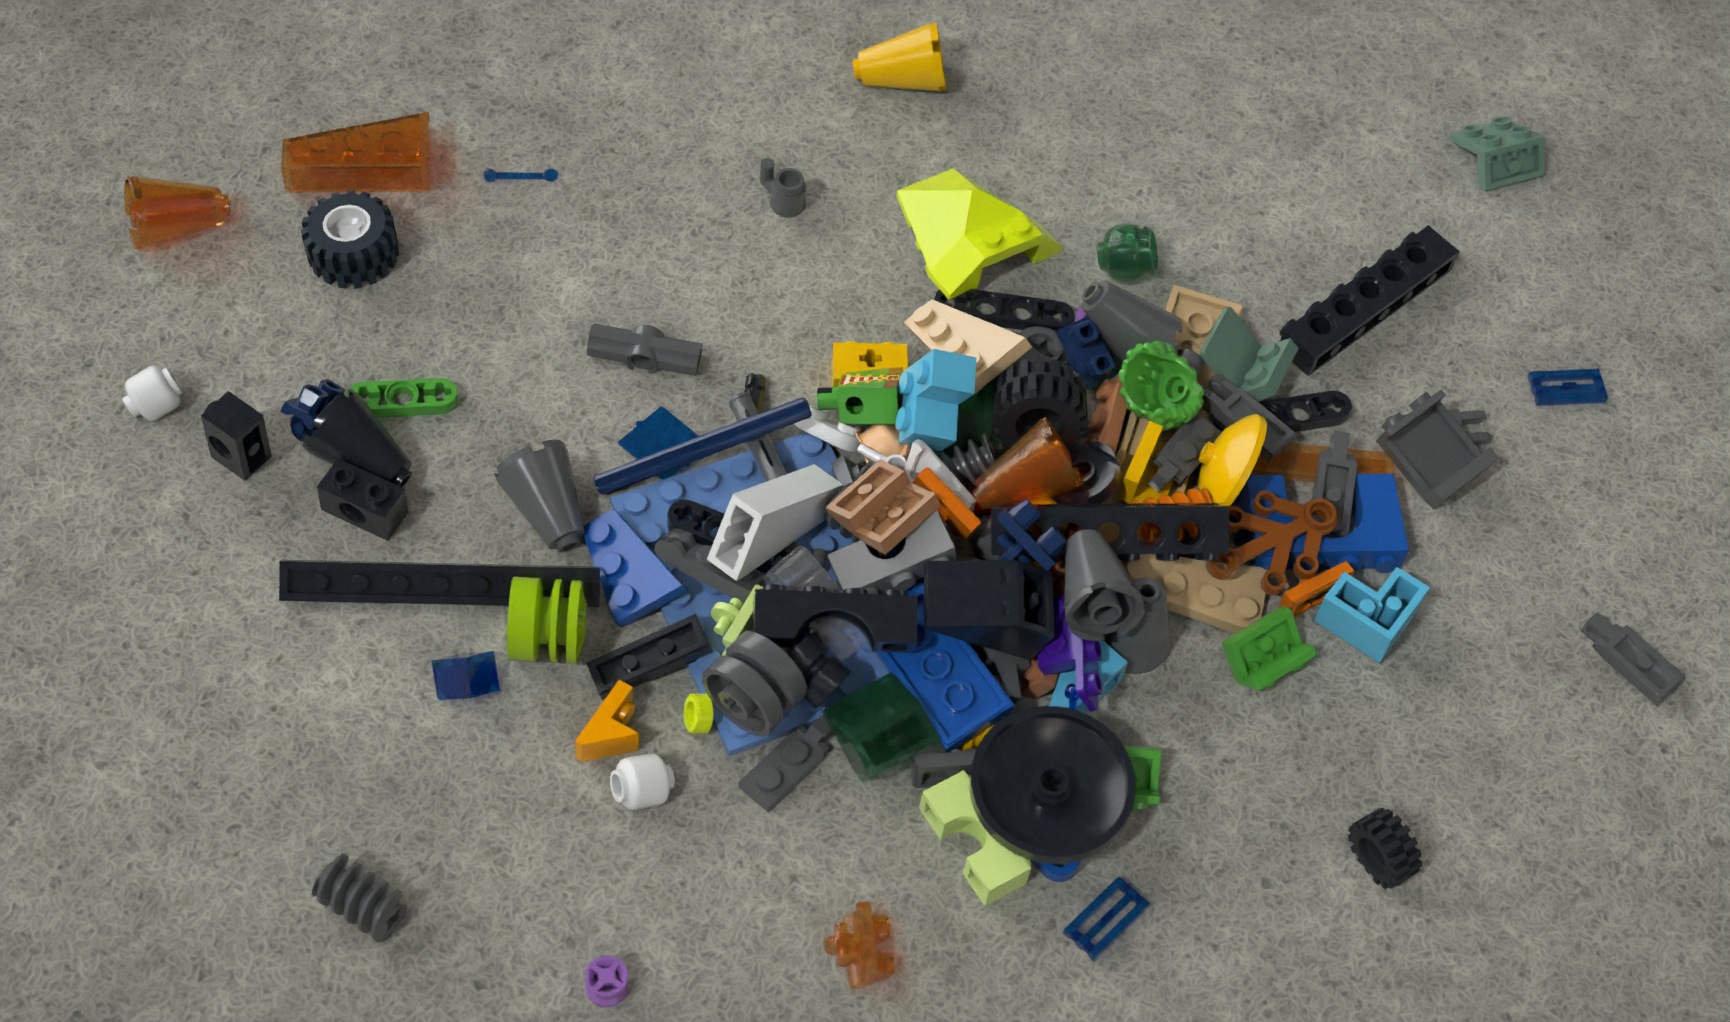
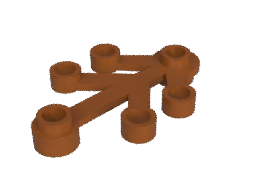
[1206,490,1338,595]

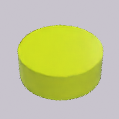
[684,693,713,734]

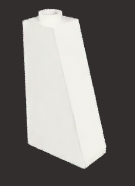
[707,464,843,581]

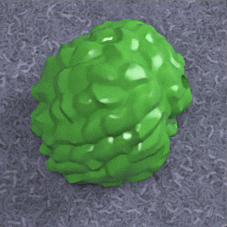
[1118,341,1204,431]

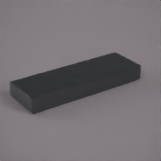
[586,613,713,700]

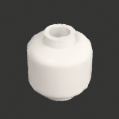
[122,365,184,422]
[610,753,675,810]

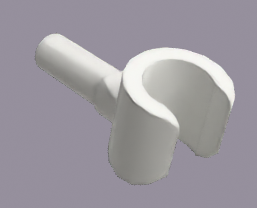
[857,443,906,470]

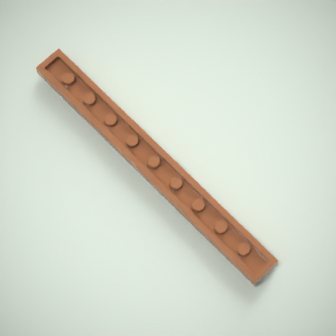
[1020,374,1127,699]

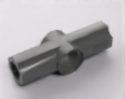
[587,323,703,376]

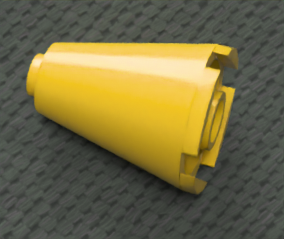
[852,22,947,91]

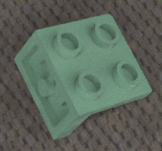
[1449,117,1545,191]
[1200,306,1299,401]

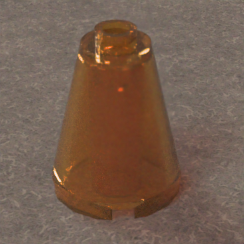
[124,176,230,249]
[972,417,1084,511]

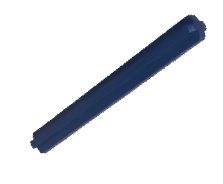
[594,397,812,494]

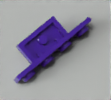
[1038,595,1103,712]

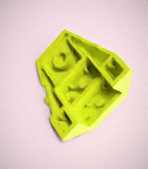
[896,168,1063,300]

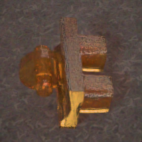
[824,901,895,989]

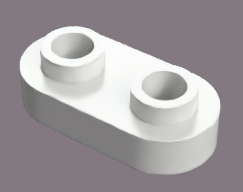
[794,405,861,453]

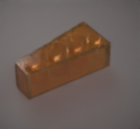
[281,112,432,193]

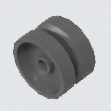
[702,631,807,737]

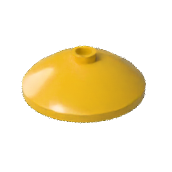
[1198,414,1267,507]

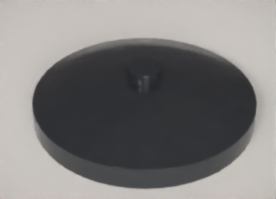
[969,706,1136,864]

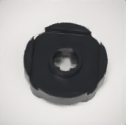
[1045,441,1124,504]

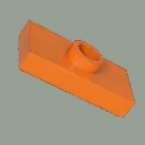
[913,467,981,542]
[1278,561,1354,617]

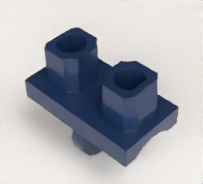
[1055,316,1118,390]
[280,379,345,442]
[996,498,1067,571]

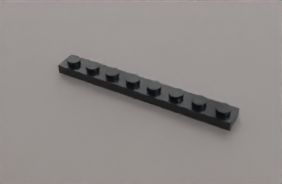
[279,559,601,608]

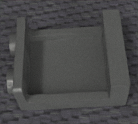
[1376,390,1499,509]

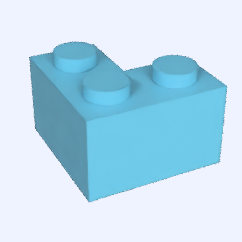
[896,349,977,451]
[1314,567,1430,663]

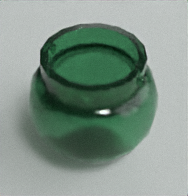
[1097,223,1158,284]

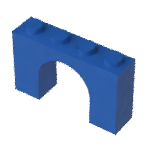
[1239,474,1409,573]

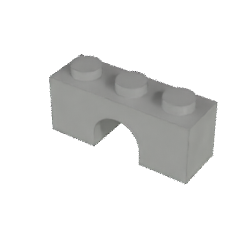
[827,509,957,594]

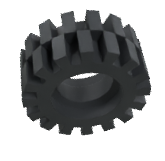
[1348,808,1422,889]

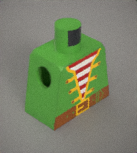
[817,367,903,424]

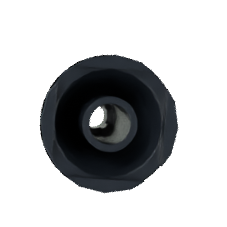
[302,389,412,487]

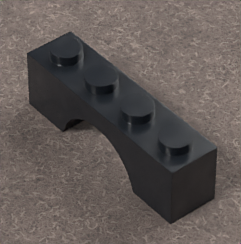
[752,584,918,653]

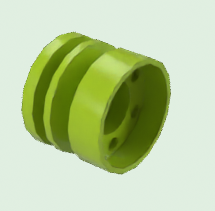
[507,577,587,664]

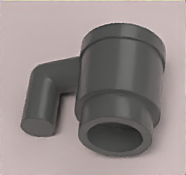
[760,158,806,218]

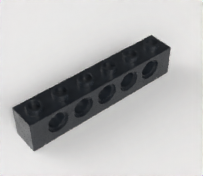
[1279,225,1460,376]
[990,503,1229,561]

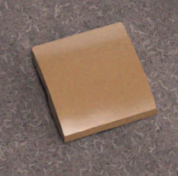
[825,460,940,555]

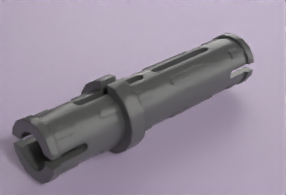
[729,392,787,482]

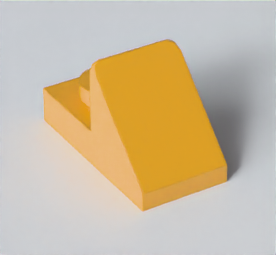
[575,680,639,762]

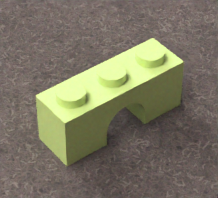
[919,770,1031,906]

